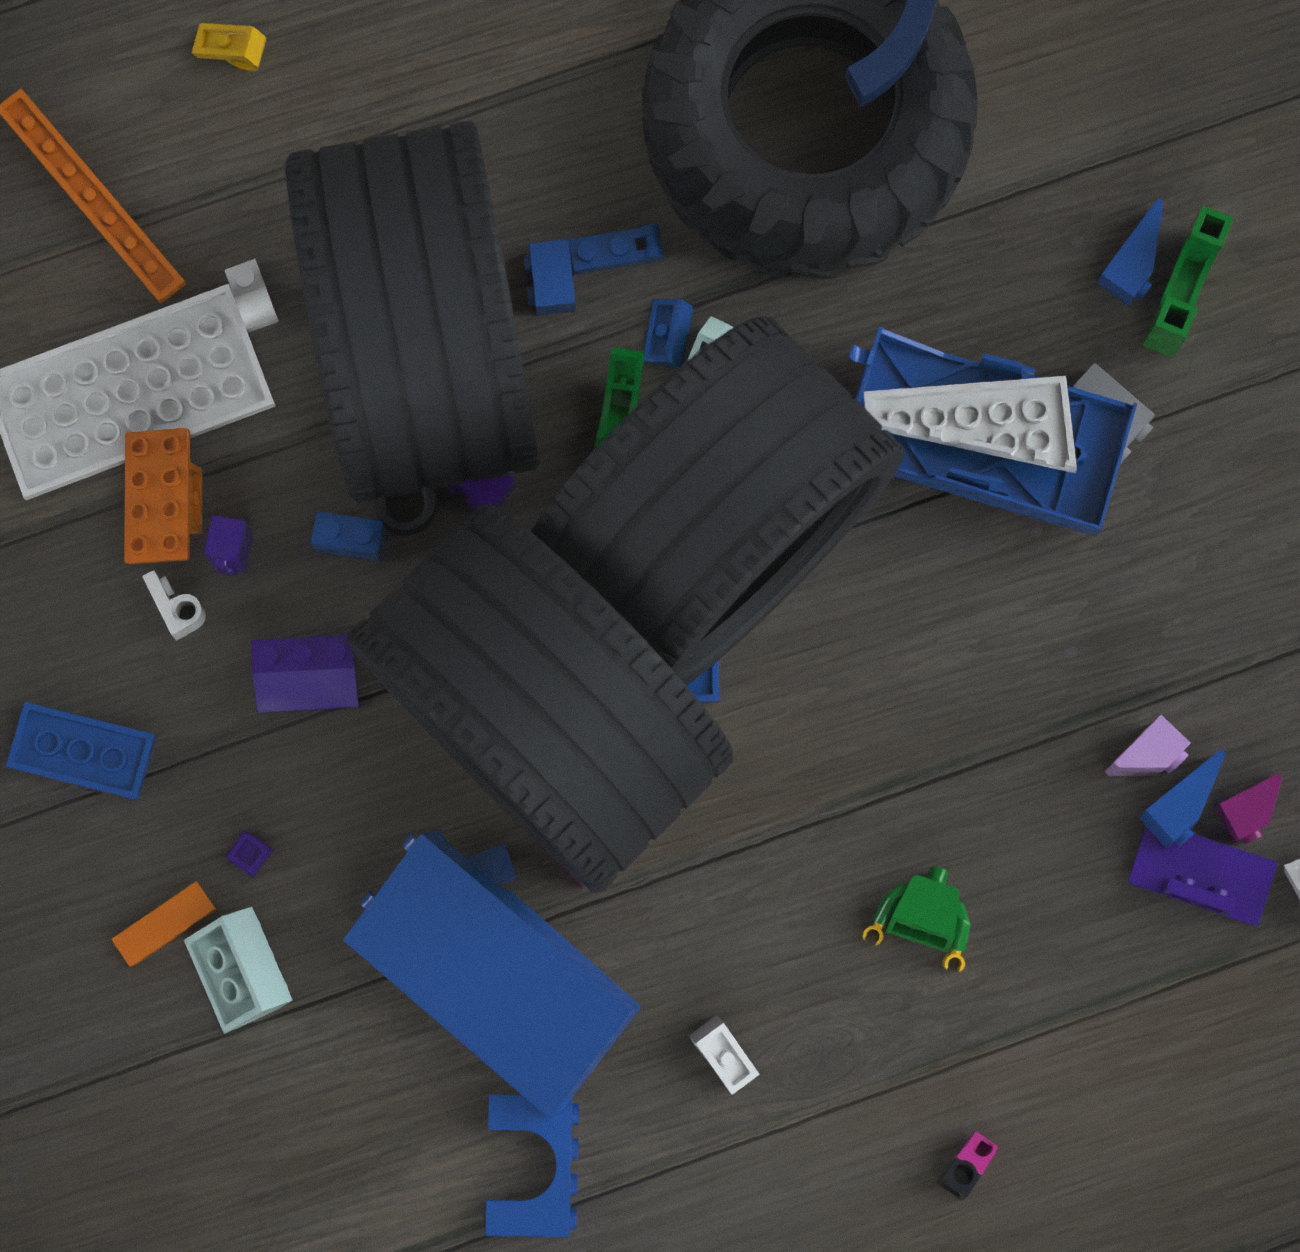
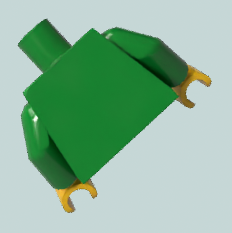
[863,866,971,972]

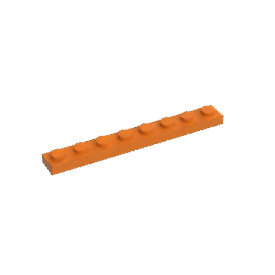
[0,88,186,304]

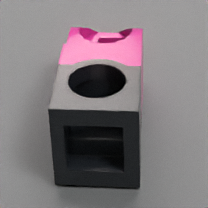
[936,1130,998,1201]

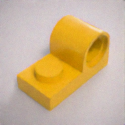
[192,23,266,71]

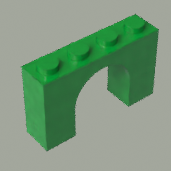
[1143,205,1234,358]

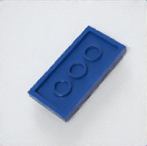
[6,702,157,801]

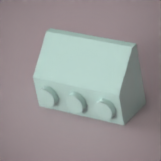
[184,907,293,1033]

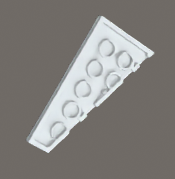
[864,376,1077,473]

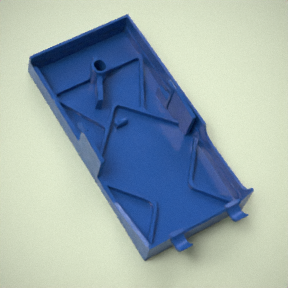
[849,326,1137,537]
[343,829,642,1119]

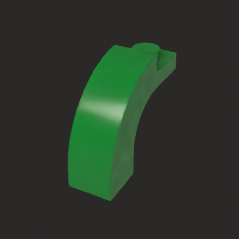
[595,347,645,449]

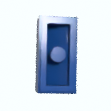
[644,299,693,368]

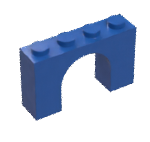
[485,1095,579,1237]

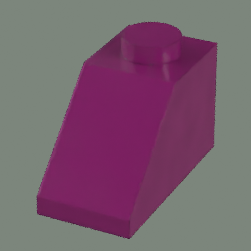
[1214,773,1282,845]

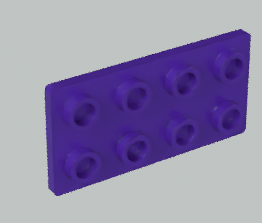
[1128,826,1277,926]

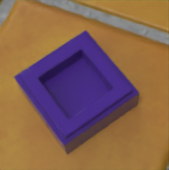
[225,830,274,877]

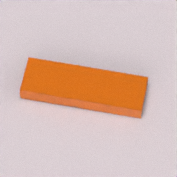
[111,881,217,968]

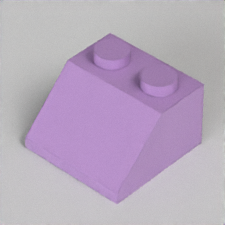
[1104,715,1191,776]

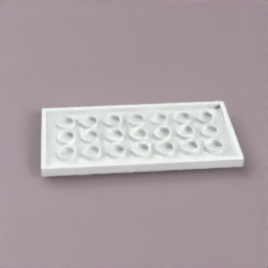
[0,284,275,500]

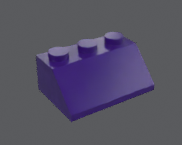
[251,635,359,713]

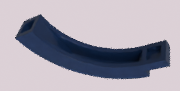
[845,0,936,107]

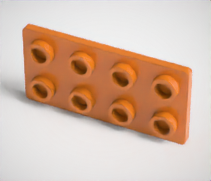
[124,428,202,564]

